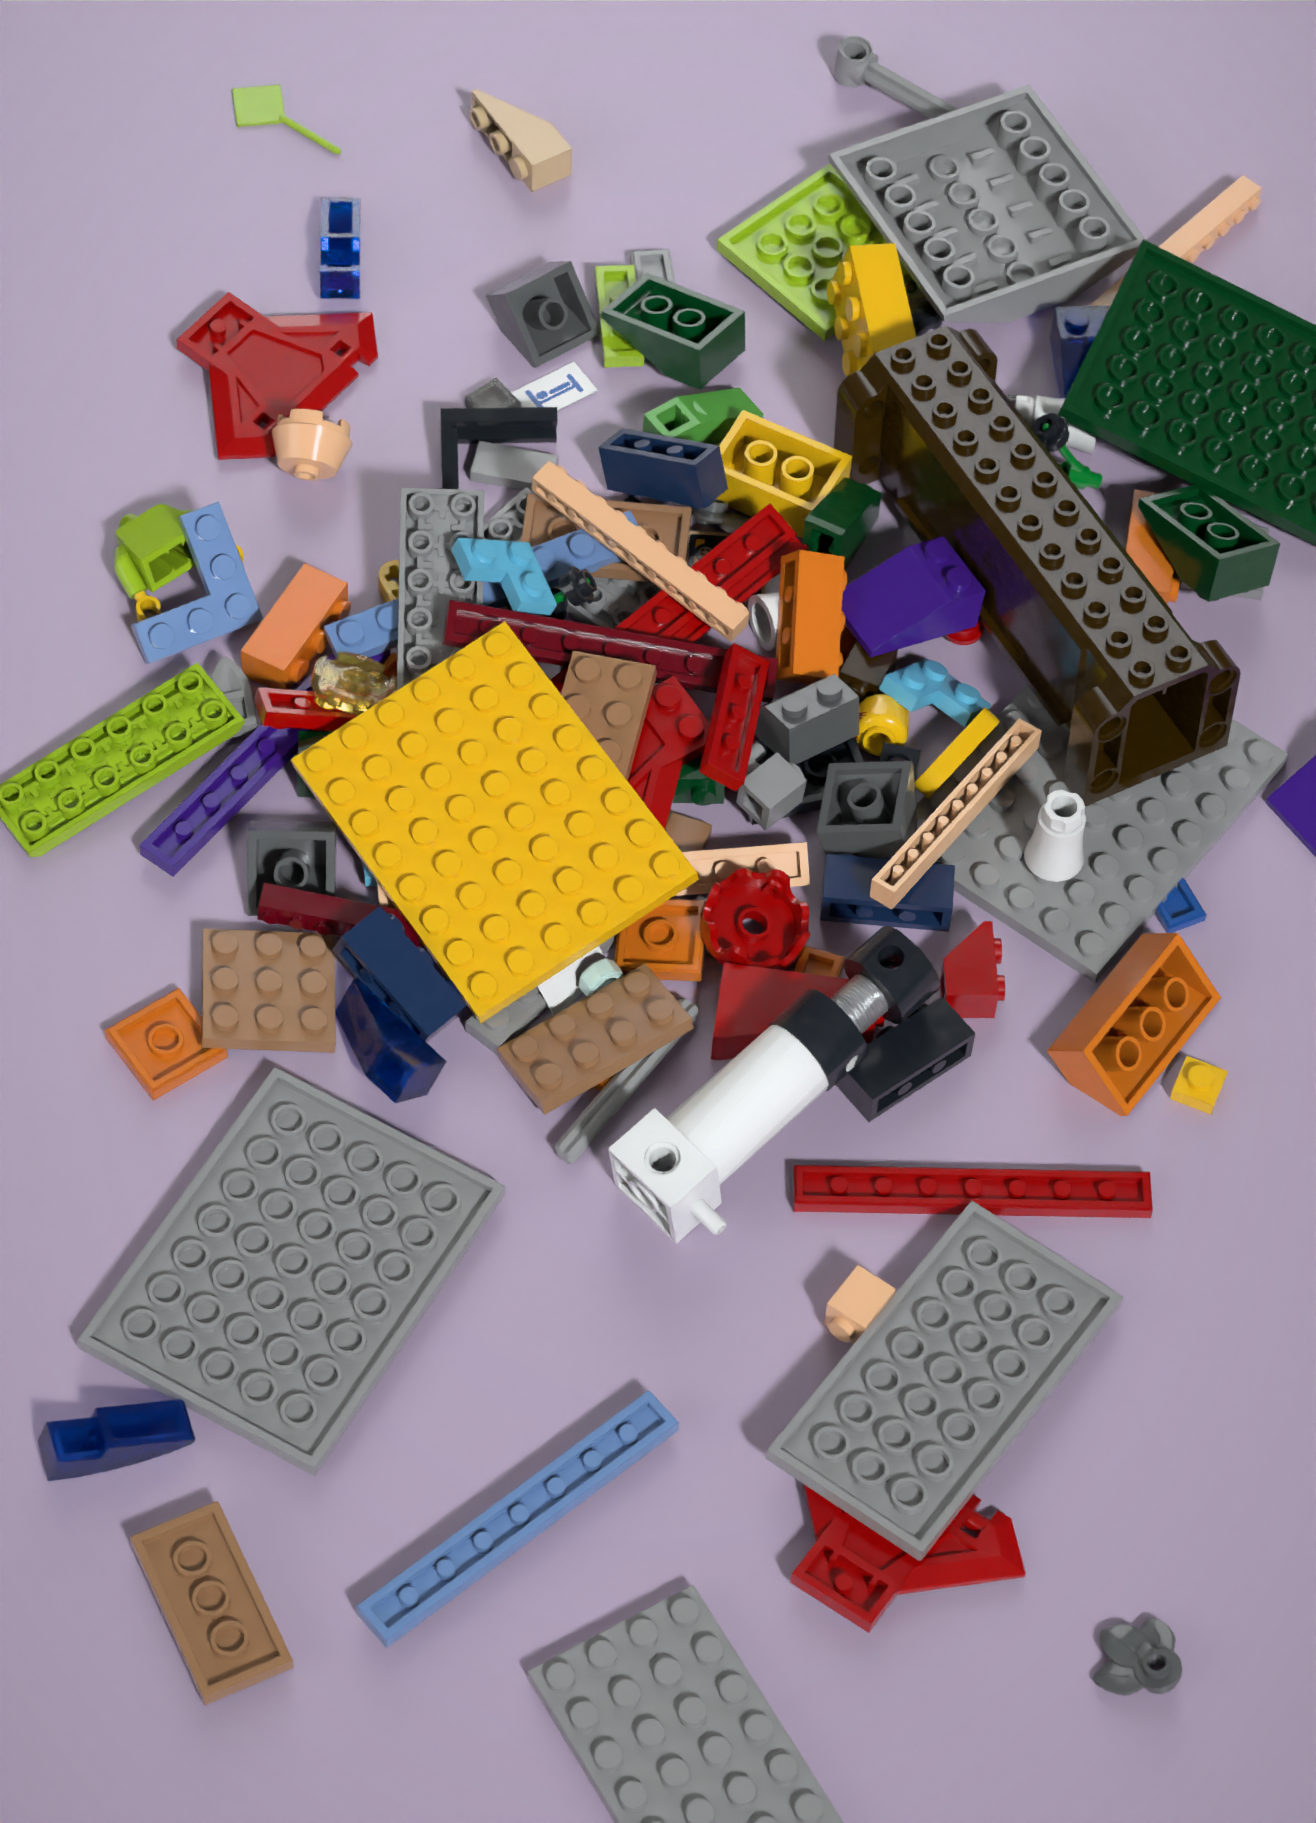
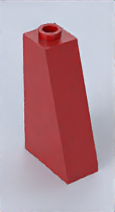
[711,962,885,1061]

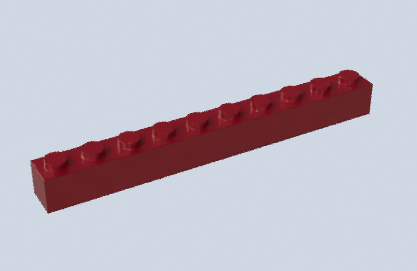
[257,883,431,956]

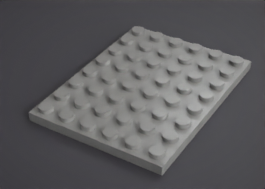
[916,685,1289,983]
[77,1067,505,1476]

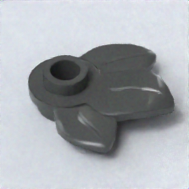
[692,499,752,534]
[1093,1617,1182,1696]

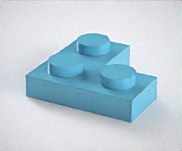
[451,538,557,616]
[879,659,991,727]

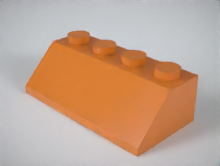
[1047,933,1221,1116]

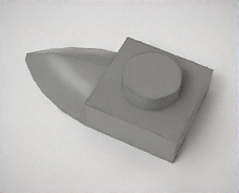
[211,656,259,738]

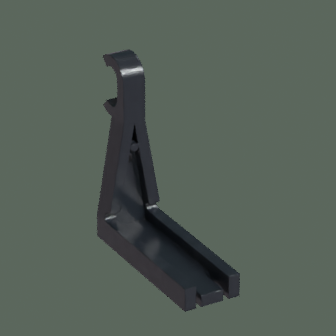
[439,407,558,489]

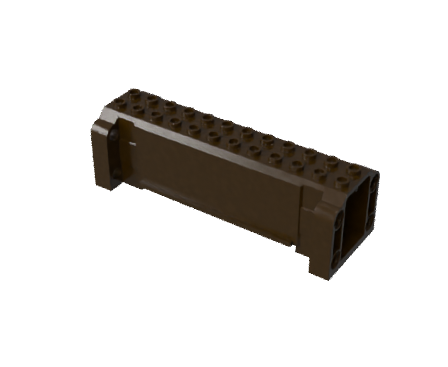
[834,326,1240,807]

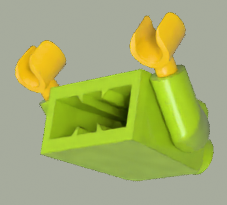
[114,504,244,622]

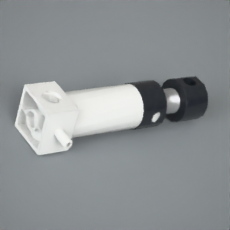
[608,926,941,1244]

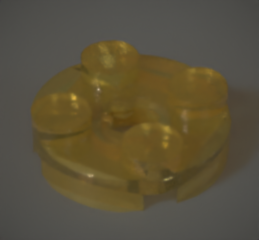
[311,652,397,716]

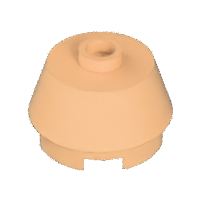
[272,409,352,481]

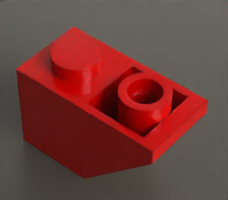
[940,921,1005,1018]

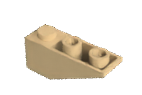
[469,89,572,192]

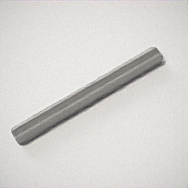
[555,998,699,1164]

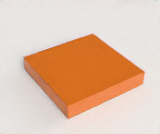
[615,899,705,982]
[104,988,228,1101]

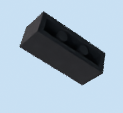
[836,997,975,1122]

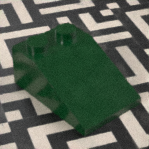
[601,273,745,390]
[1138,484,1280,602]

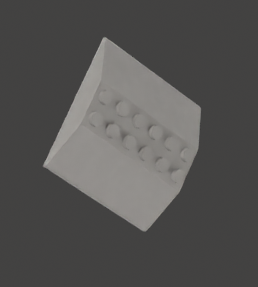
[828,85,1147,323]

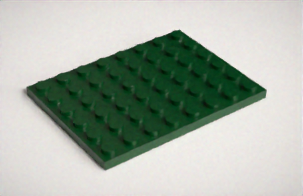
[1058,239,1316,545]

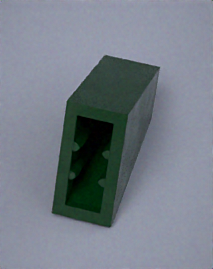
[802,477,882,571]

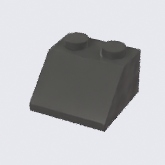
[486,261,600,368]
[755,674,859,764]
[816,761,917,859]
[247,821,337,916]

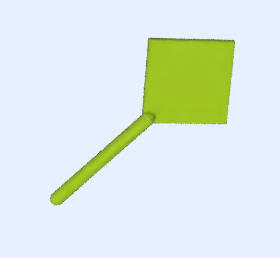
[232,84,341,155]

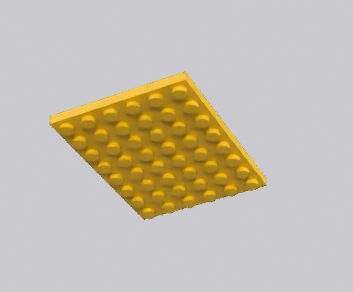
[291,621,699,1023]

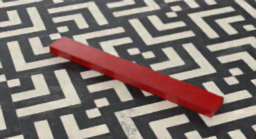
[793,1165,1153,1218]

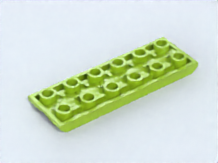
[0,662,245,857]

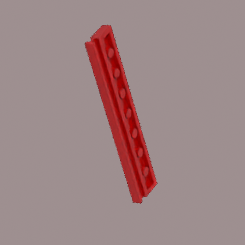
[550,503,809,683]

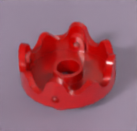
[699,868,811,970]

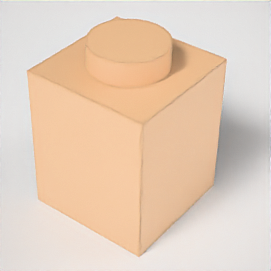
[824,1265,896,1344]

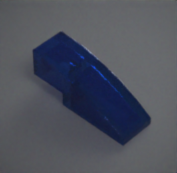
[320,198,361,299]
[37,1399,195,1481]

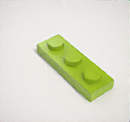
[594,265,644,368]

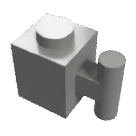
[736,742,807,831]

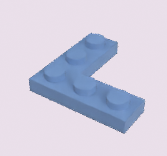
[131,502,264,664]

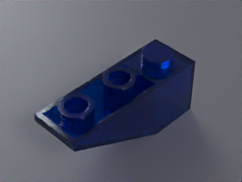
[335,978,447,1103]

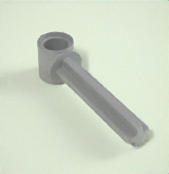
[833,36,957,118]

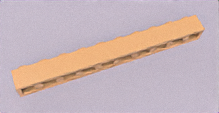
[1086,175,1262,330]
[532,461,749,642]
[870,718,1042,909]

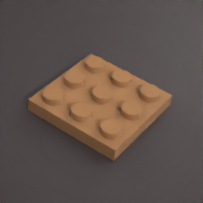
[201,928,336,1053]

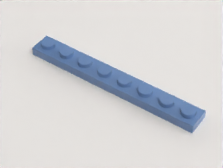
[324,510,638,668]
[357,1390,679,1648]

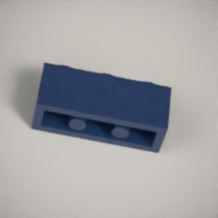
[598,428,728,509]
[820,853,955,932]
[332,906,467,1049]

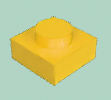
[1170,1056,1228,1115]

